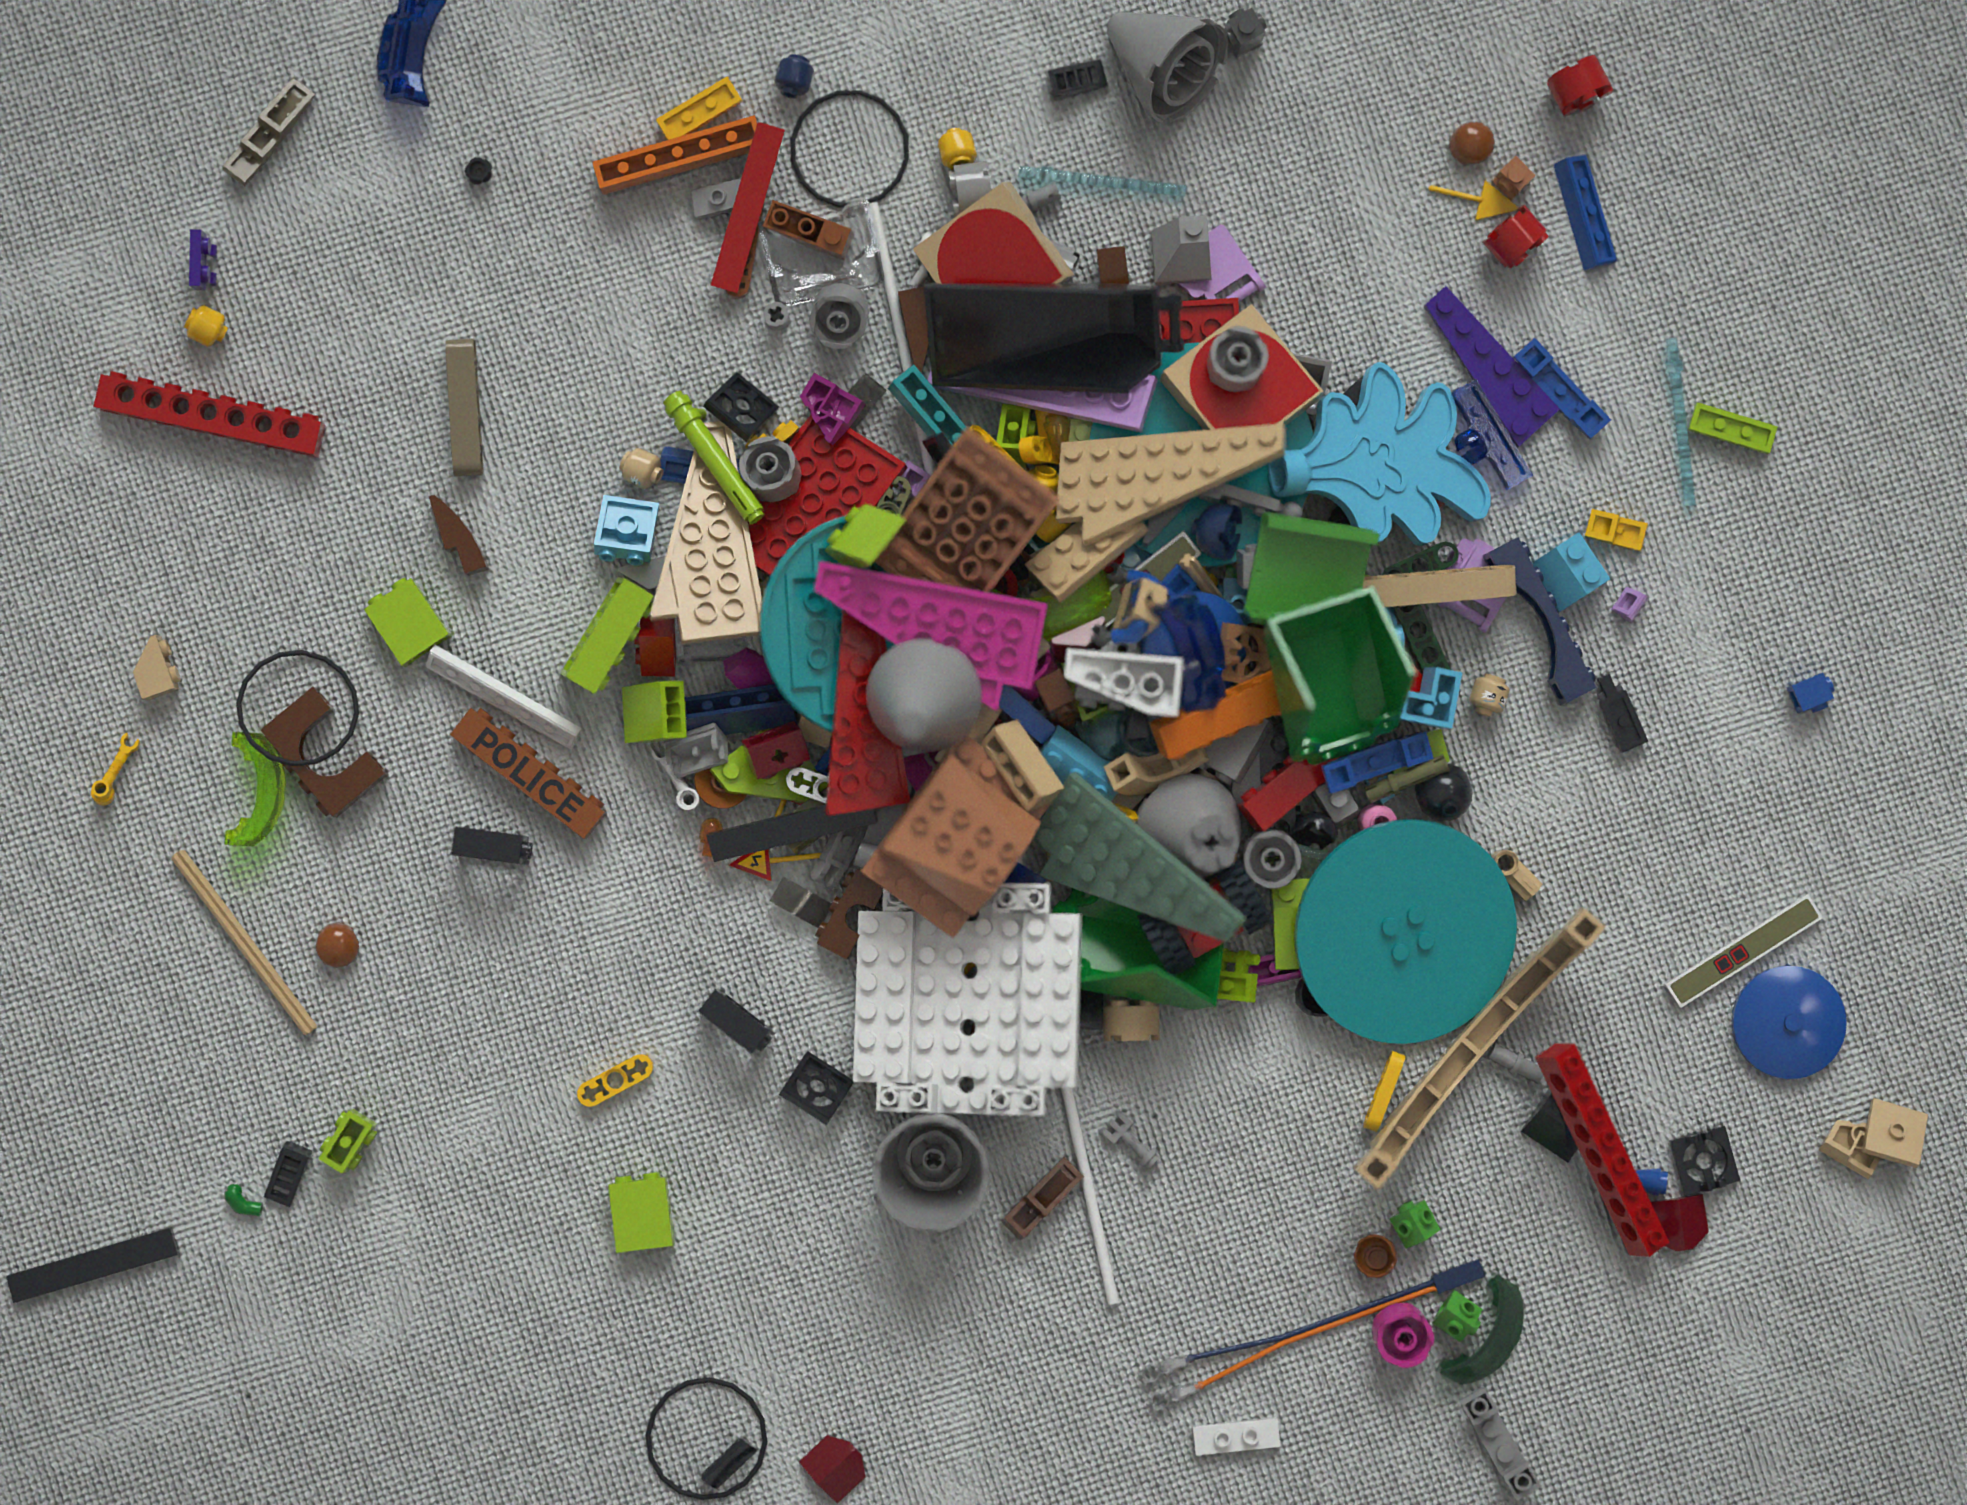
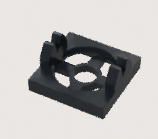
[703,372,780,442]
[779,1051,854,1125]
[1669,1125,1741,1196]

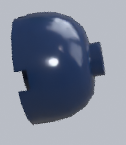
[1192,503,1242,561]

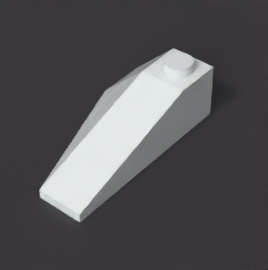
[1065,649,1185,717]

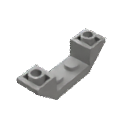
[1459,1386,1542,1501]

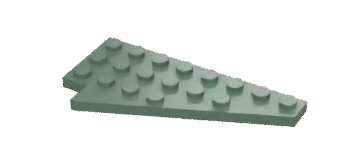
[1032,772,1246,942]

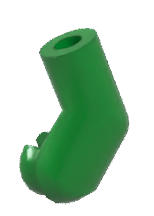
[224,1184,263,1217]

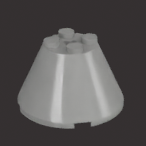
[1136,774,1242,882]

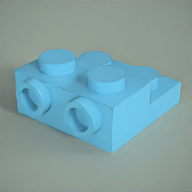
[594,495,659,566]

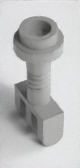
[1100,1110,1161,1169]

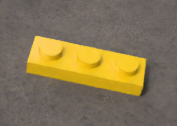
[656,76,743,140]

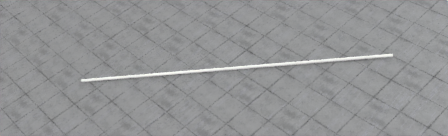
[867,202,1119,1305]

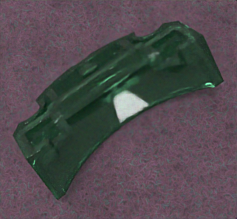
[1435,1272,1524,1385]

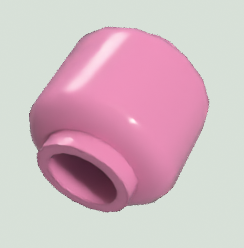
[1357,803,1397,831]

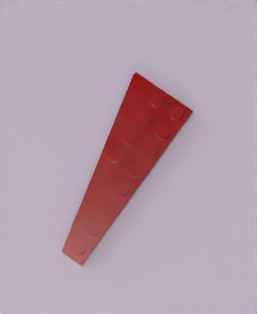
[826,609,910,816]

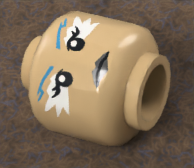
[619,448,663,489]
[1469,673,1510,717]

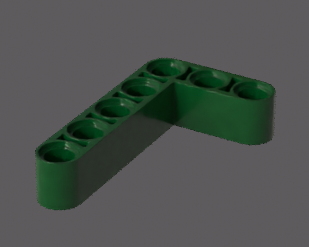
[1382,541,1459,671]

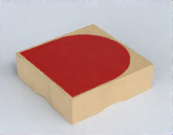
[913,182,1074,283]
[1160,304,1323,430]

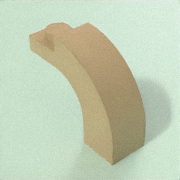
[1104,748,1210,795]

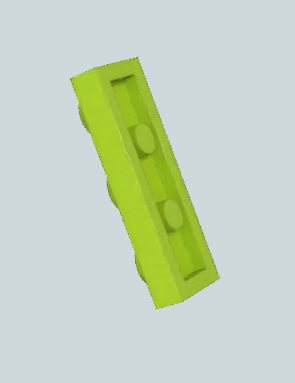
[1687,402,1778,455]

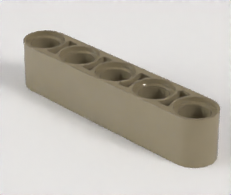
[445,338,483,477]

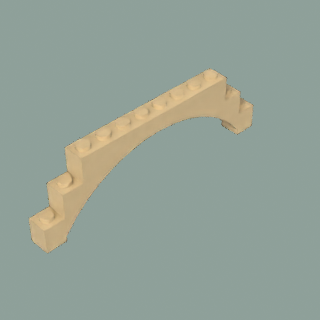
[1353,908,1606,1189]

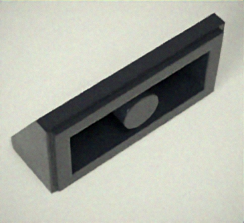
[701,1435,757,1489]

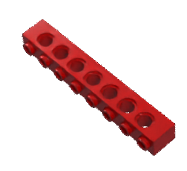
[93,371,326,458]
[1535,1043,1670,1257]

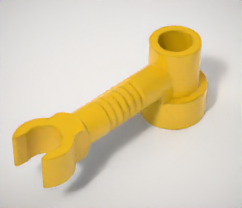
[91,733,140,806]

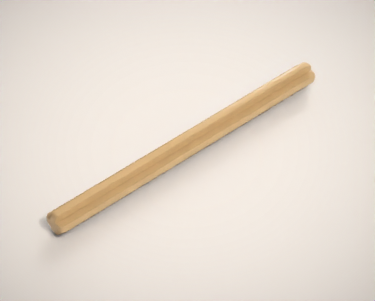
[171,850,317,1035]

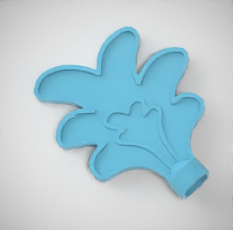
[1268,362,1491,546]

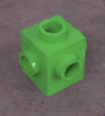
[1390,1200,1441,1249]
[1432,1290,1483,1342]

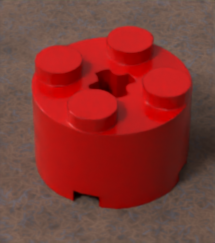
[1546,55,1614,117]
[1482,204,1549,269]

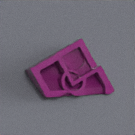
[800,373,866,445]
[723,647,775,689]

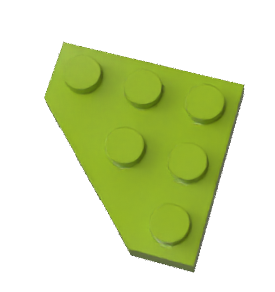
[710,728,828,803]

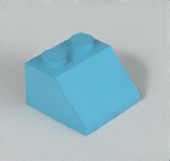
[1532,532,1611,613]

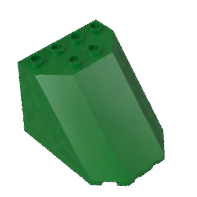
[1264,586,1416,765]
[1052,887,1224,1010]

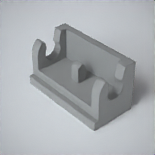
[664,722,728,778]

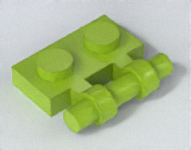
[1217,948,1260,1002]

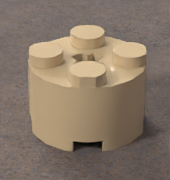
[1103,1000,1160,1041]

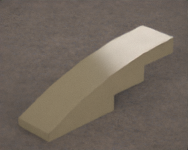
[222,78,315,187]

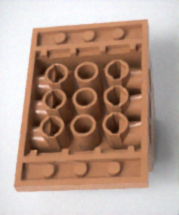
[874,427,1060,593]
[860,735,1051,938]

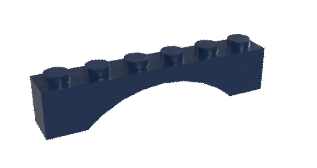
[1483,537,1597,705]

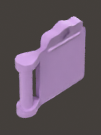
[1177,225,1267,302]
[1437,538,1506,633]

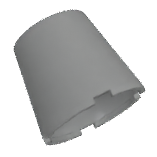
[873,1113,989,1231]

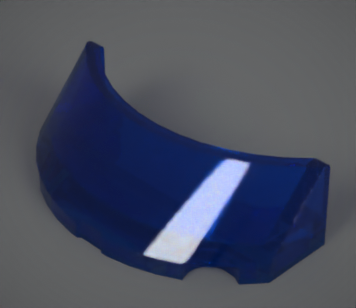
[376,0,446,108]
[1151,593,1226,712]

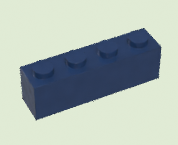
[685,684,798,735]

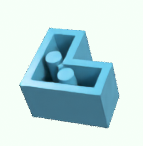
[1400,667,1462,729]

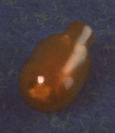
[699,817,723,858]

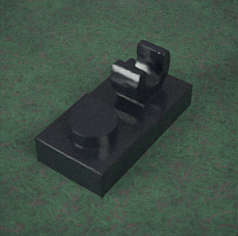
[1079,989,1103,1030]

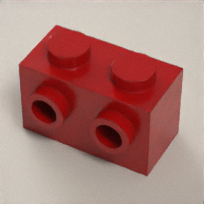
[634,616,677,677]

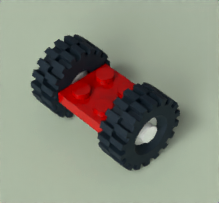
[1137,859,1274,977]

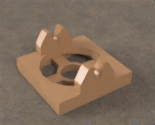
[1215,623,1272,683]

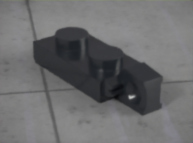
[1597,674,1648,753]

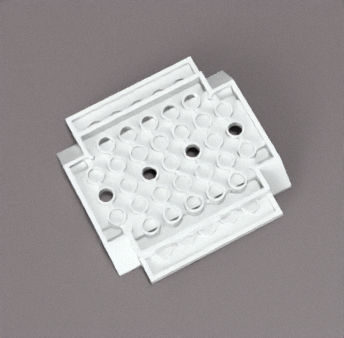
[853,884,1082,1116]

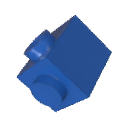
[1786,673,1835,713]

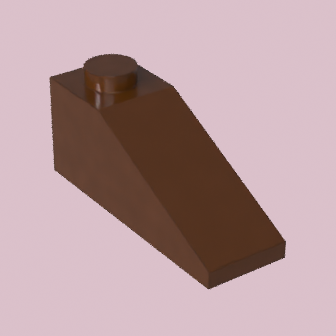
[898,286,929,374]

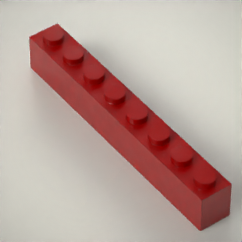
[1236,664,1423,832]

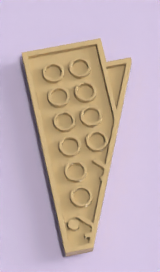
[650,421,762,644]
[1056,424,1286,545]

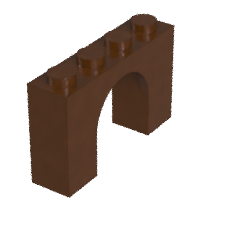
[261,686,389,818]

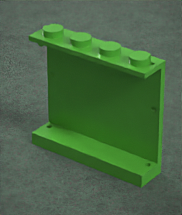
[1243,511,1380,624]

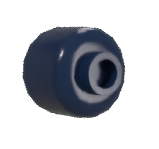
[774,54,814,99]

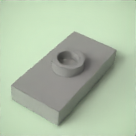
[691,178,741,220]

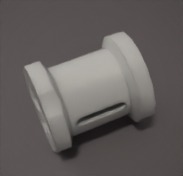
[763,302,790,331]

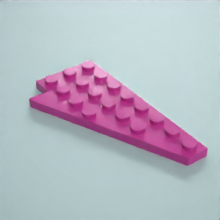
[815,561,1047,710]

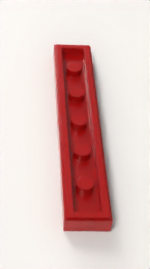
[711,122,785,293]

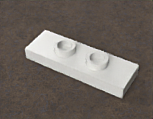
[1192,1417,1281,1456]

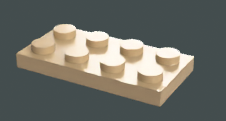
[1025,521,1148,603]

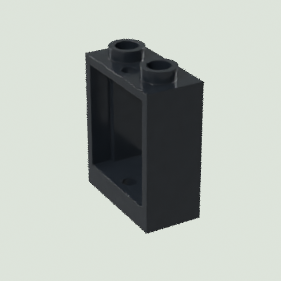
[451,826,533,865]
[698,988,772,1054]

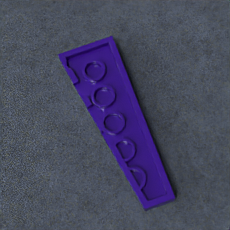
[1424,286,1560,447]

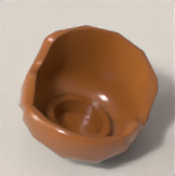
[1449,122,1495,165]
[315,922,359,968]
[1354,1234,1397,1278]

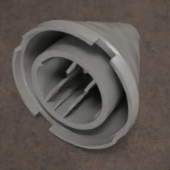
[1107,12,1228,123]
[867,639,982,752]

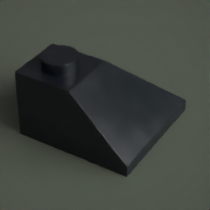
[1521,1089,1578,1163]

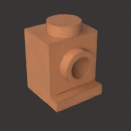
[1492,156,1536,201]

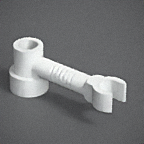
[652,744,701,811]

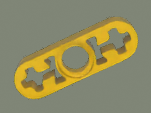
[1363,1051,1405,1132]
[577,1054,654,1107]

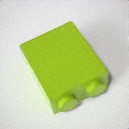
[364,577,452,667]
[622,681,687,743]
[608,1172,675,1253]

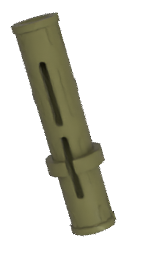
[1364,754,1450,804]

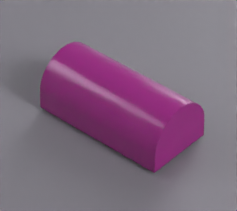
[1248,954,1302,987]

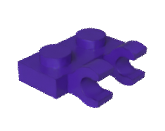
[189,229,217,290]

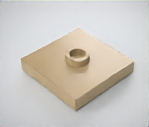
[1862,1098,1928,1168]

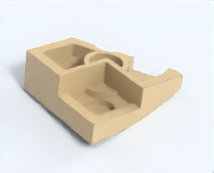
[1818,1120,1881,1179]

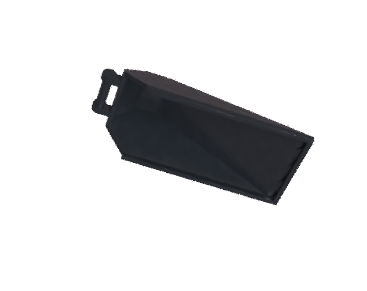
[924,283,1184,394]

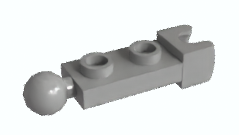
[1199,482,1303,517]

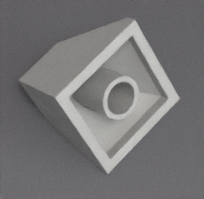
[1152,215,1212,285]

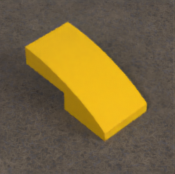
[1585,509,1648,552]

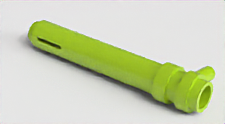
[663,391,764,524]

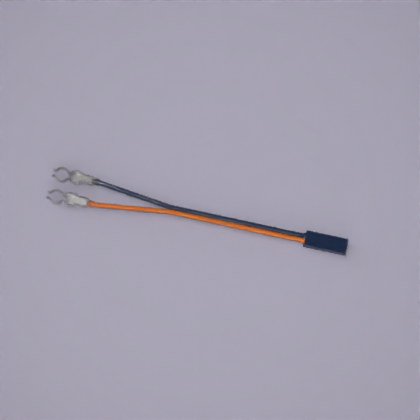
[1138,1259,1485,1409]

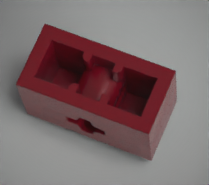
[741,721,810,779]

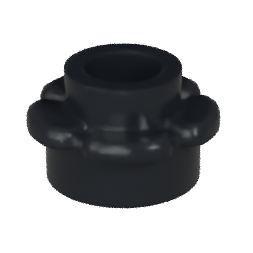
[465,157,492,185]

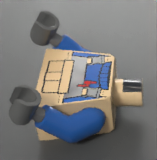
[1090,563,1168,647]

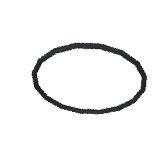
[790,90,909,208]
[236,650,359,766]
[645,1377,768,1500]

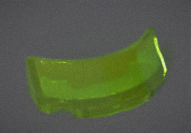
[991,568,1113,642]
[224,732,286,847]

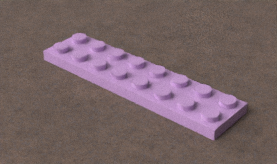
[928,371,1157,432]

